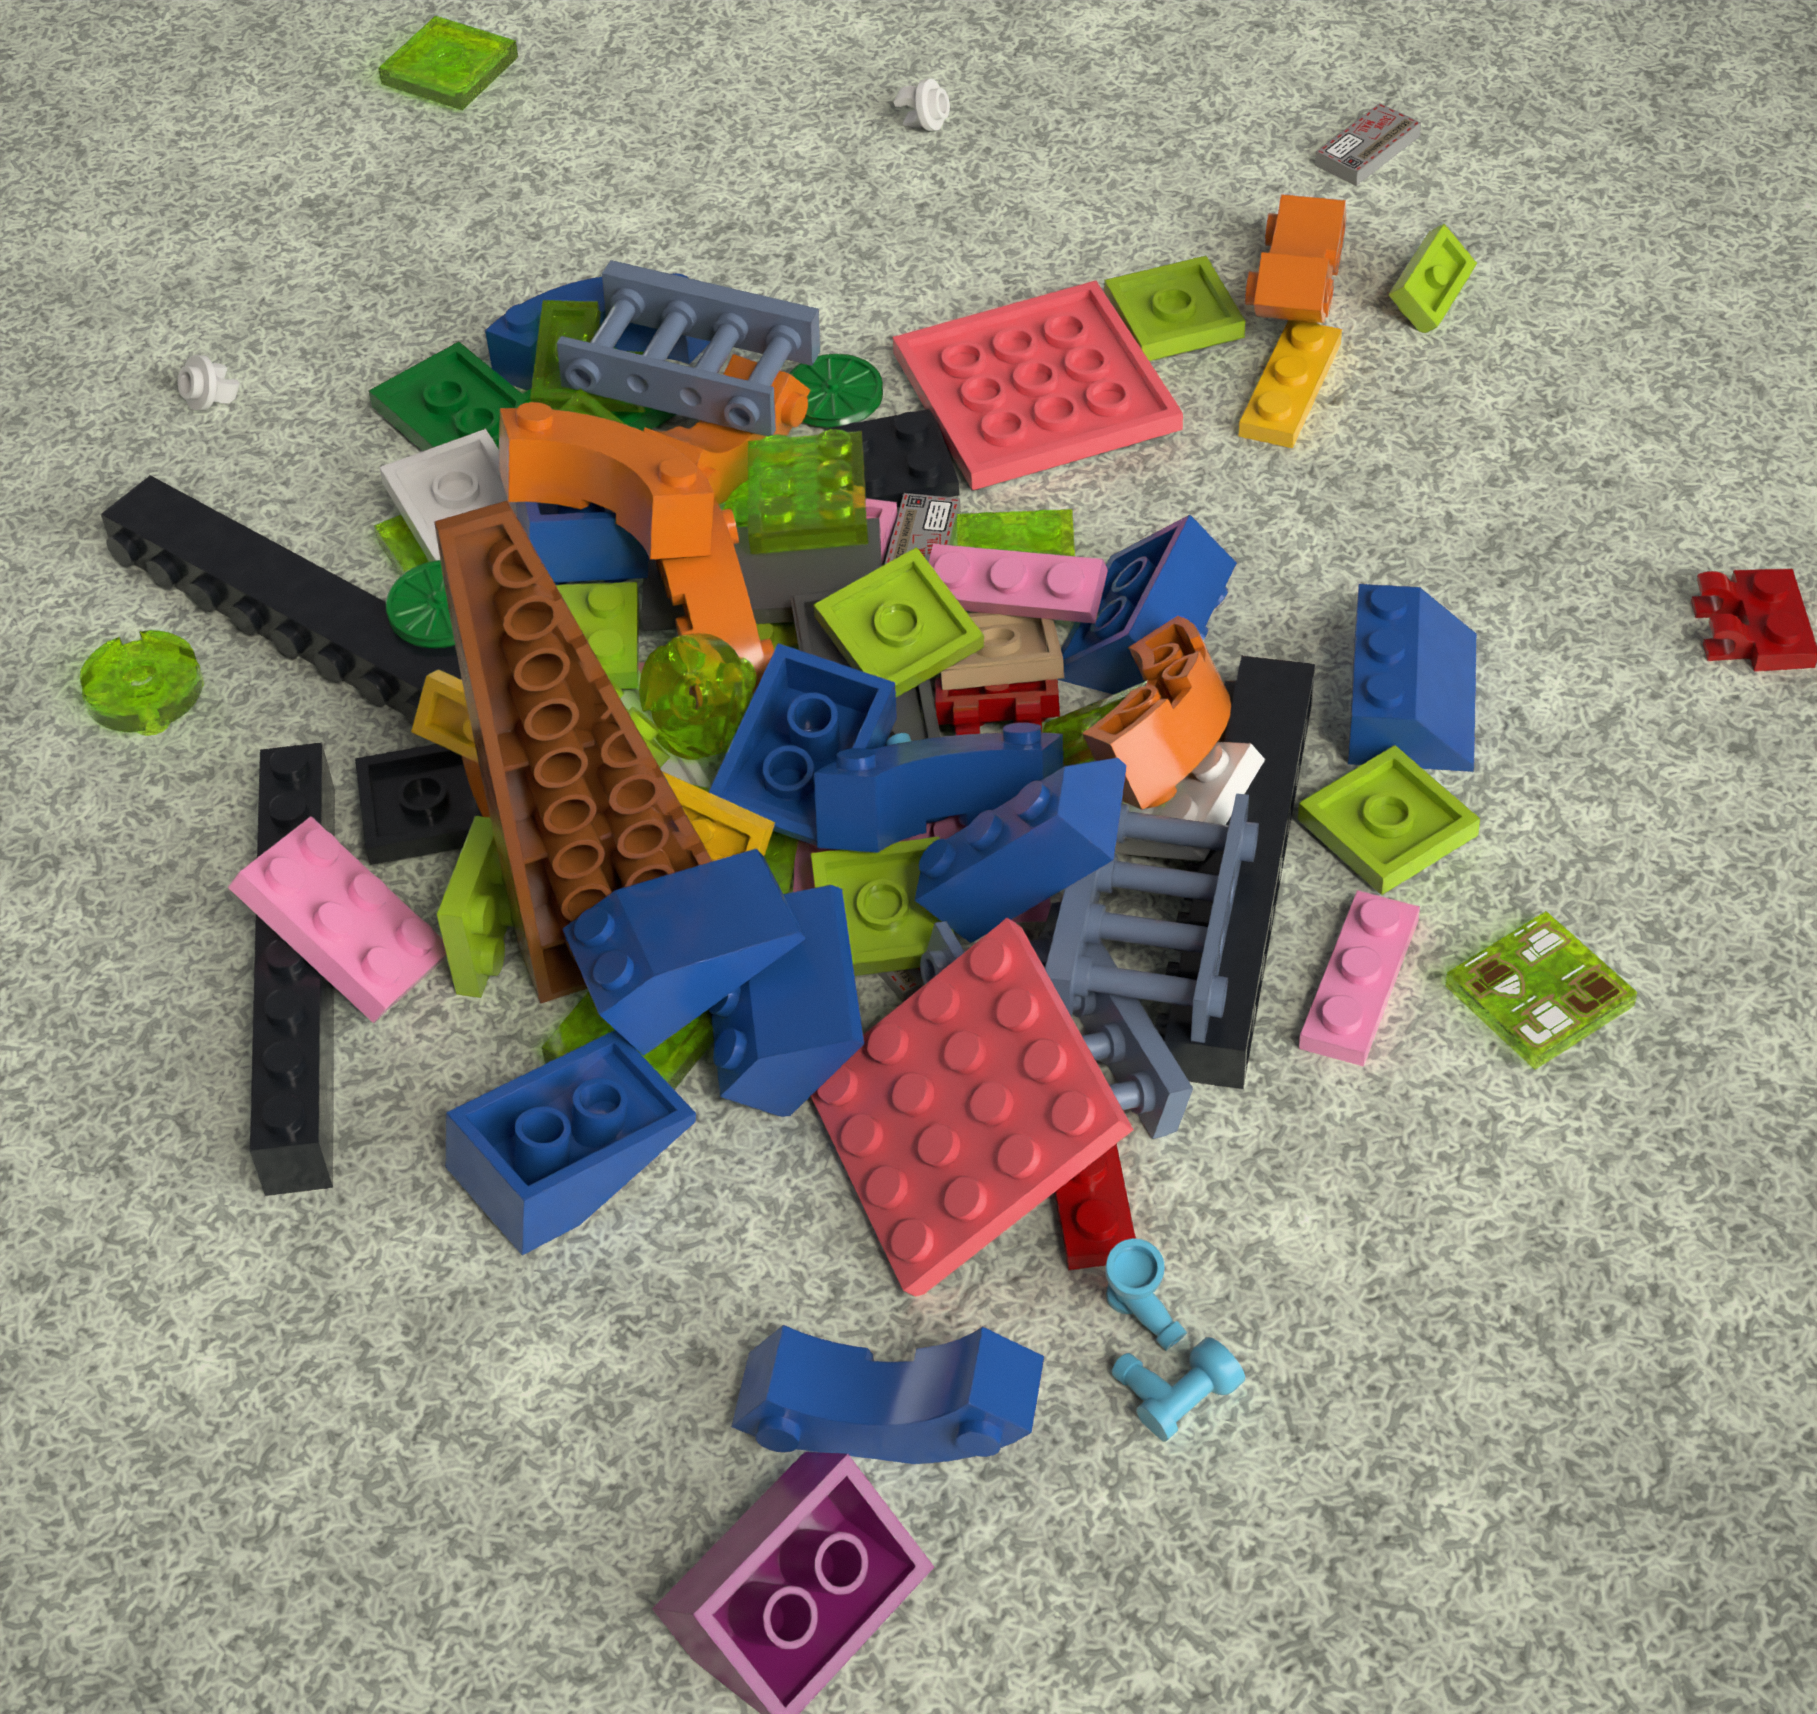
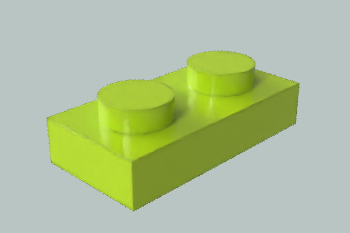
[1388,223,1477,333]

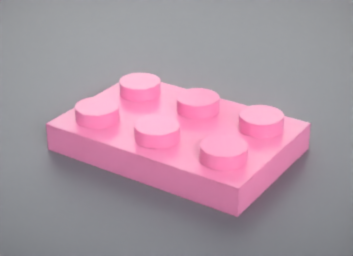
[228,817,447,1023]

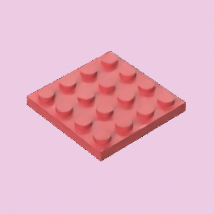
[892,280,1183,491]
[811,918,1134,1297]

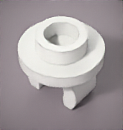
[894,79,950,131]
[178,355,240,410]

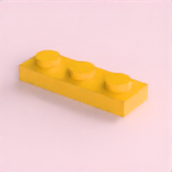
[1238,320,1342,448]

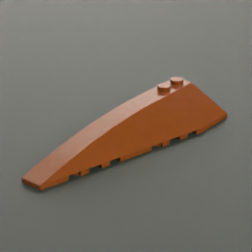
[434,501,713,1004]

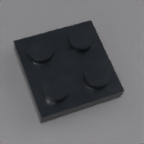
[823,409,960,507]
[355,744,483,865]

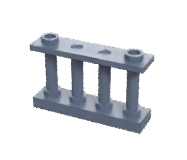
[557,260,820,438]
[1045,793,1259,1043]
[920,901,1193,1139]

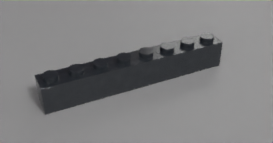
[101,475,462,726]
[1155,655,1315,1089]
[250,742,335,1196]

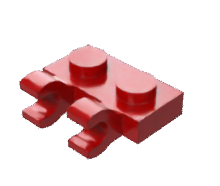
[1691,569,1817,672]
[935,678,1060,735]

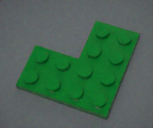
[368,341,677,451]

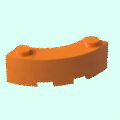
[1245,194,1346,323]
[643,354,810,504]
[499,402,714,559]
[655,498,774,709]
[1082,616,1231,810]

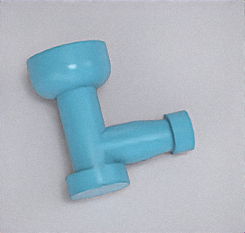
[1105,1239,1187,1351]
[1112,1337,1245,1442]

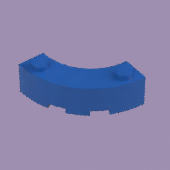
[485,273,710,391]
[814,723,1063,853]
[731,1325,1044,1464]

